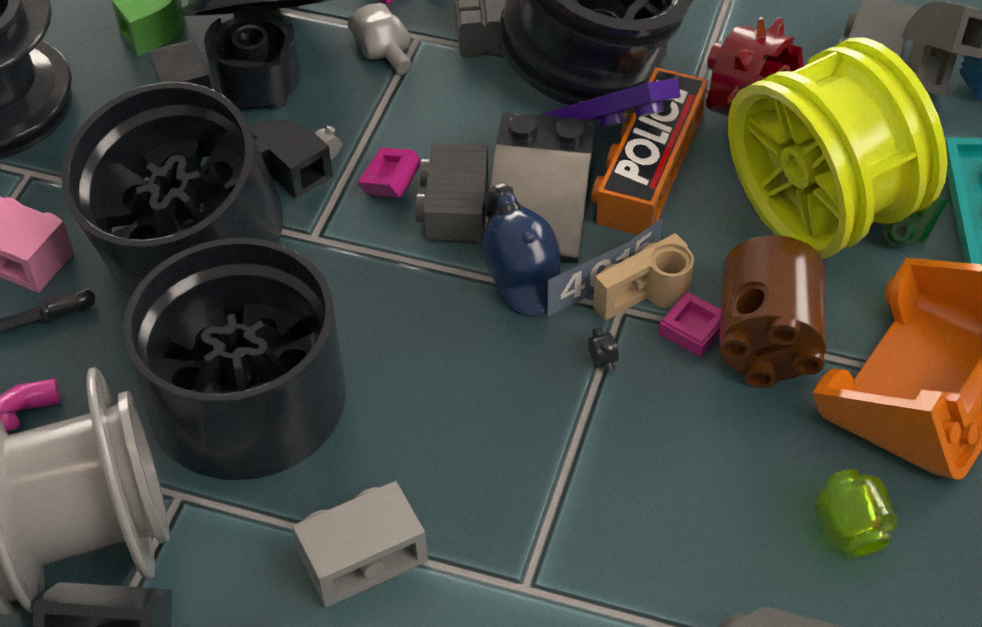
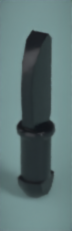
[0,288,96,332]

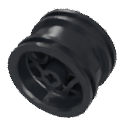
[497,0,693,105]

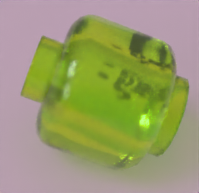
[815,469,898,557]

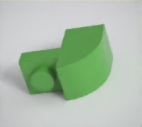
[112,0,185,56]

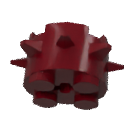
[706,17,803,116]

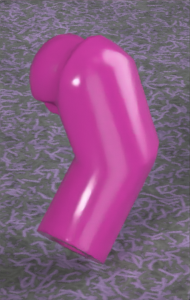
[0,378,61,432]

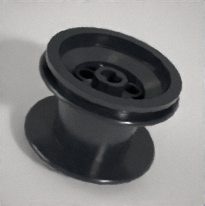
[0,0,72,159]

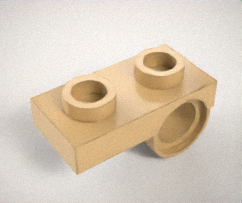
[593,233,694,321]

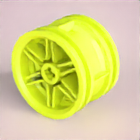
[728,38,948,259]

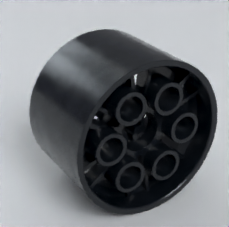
[61,82,283,295]
[123,238,346,480]

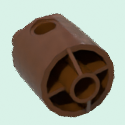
[719,235,826,388]

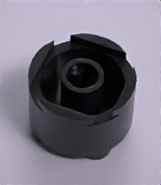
[204,7,301,109]

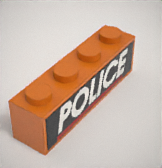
[591,67,708,235]

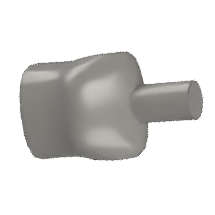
[348,3,412,75]

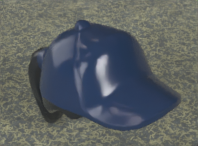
[481,183,561,316]

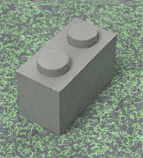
[292,481,428,608]

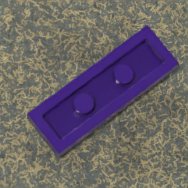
[542,78,681,127]

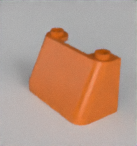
[812,258,982,480]

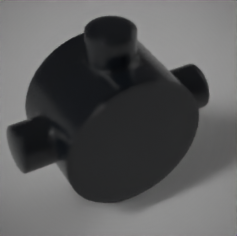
[588,327,619,372]

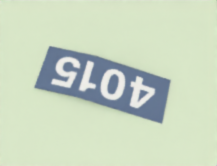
[547,217,663,316]

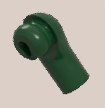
[884,196,948,247]

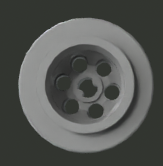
[0,367,170,616]

